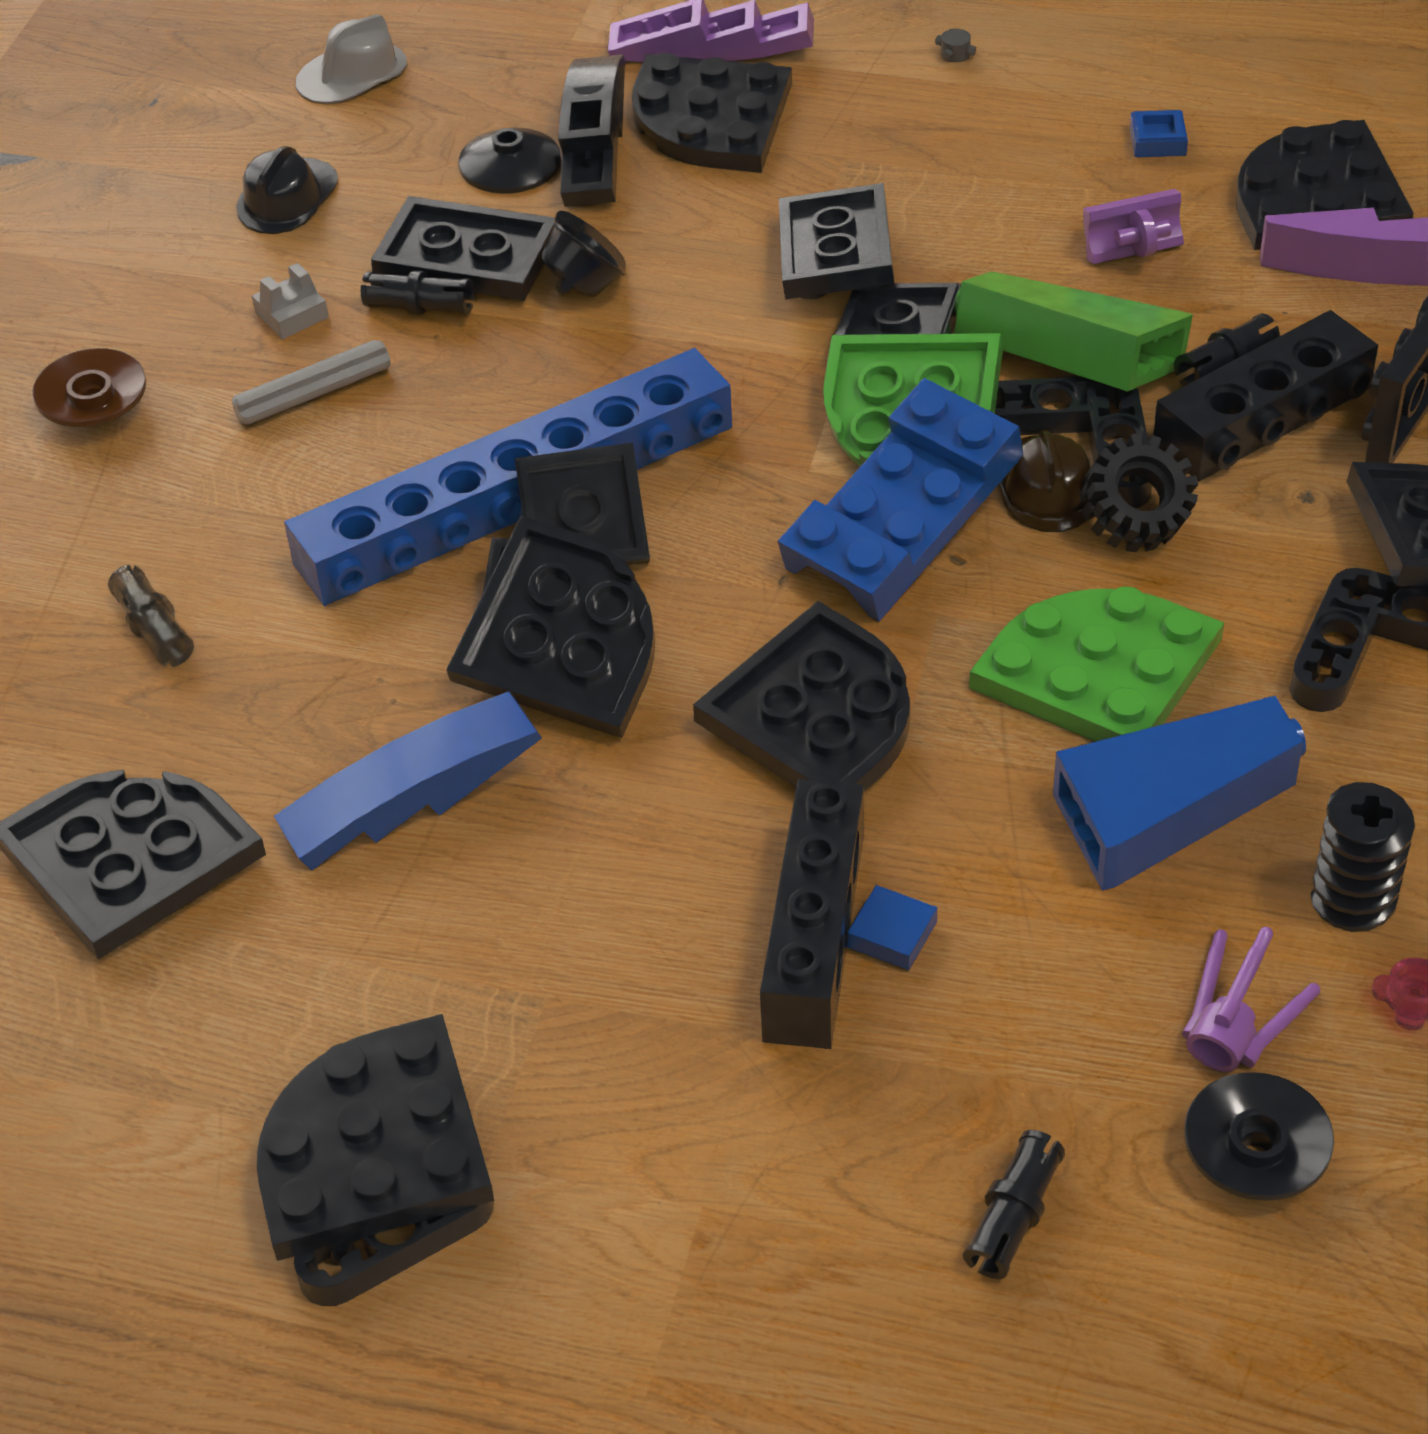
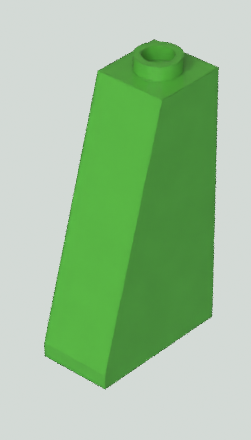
[954,271,1193,392]

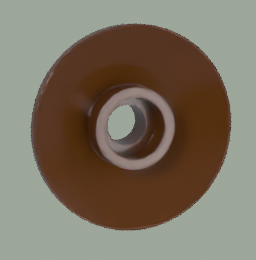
[32,348,146,427]

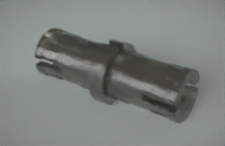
[108,565,194,667]

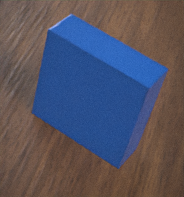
[1130,110,1188,157]
[847,885,938,970]

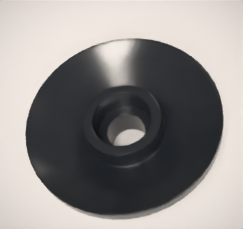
[459,127,561,194]
[1184,1072,1334,1201]

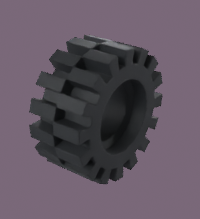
[1080,434,1198,552]

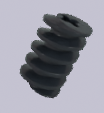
[1310,782,1415,932]

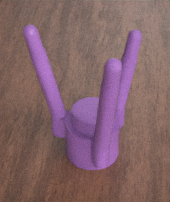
[1182,927,1321,1072]

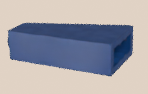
[1053,696,1306,891]

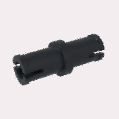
[360,271,475,315]
[1174,313,1280,386]
[963,1130,1065,1279]

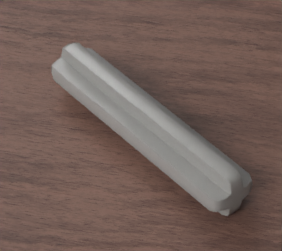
[232,340,391,424]

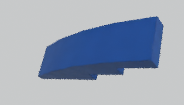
[274,691,542,871]

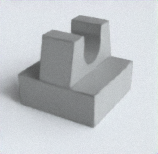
[252,263,329,339]

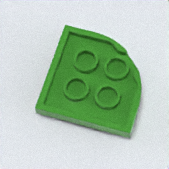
[823,333,1003,466]
[969,586,1224,742]

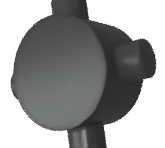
[935,29,976,62]

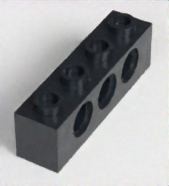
[1153,310,1378,482]
[760,779,864,1049]

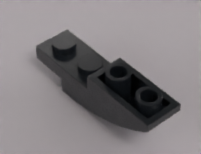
[558,54,625,207]

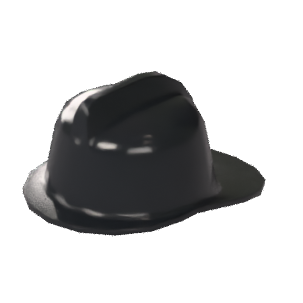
[237,146,338,234]
[542,210,626,297]

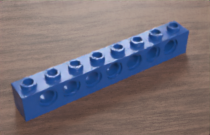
[284,348,732,606]

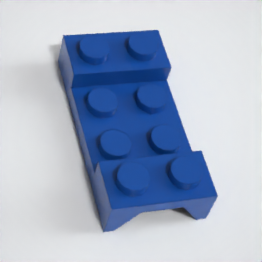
[777,378,1024,622]

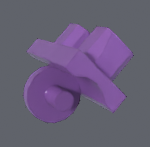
[1083,189,1184,264]

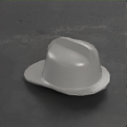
[296,14,407,104]

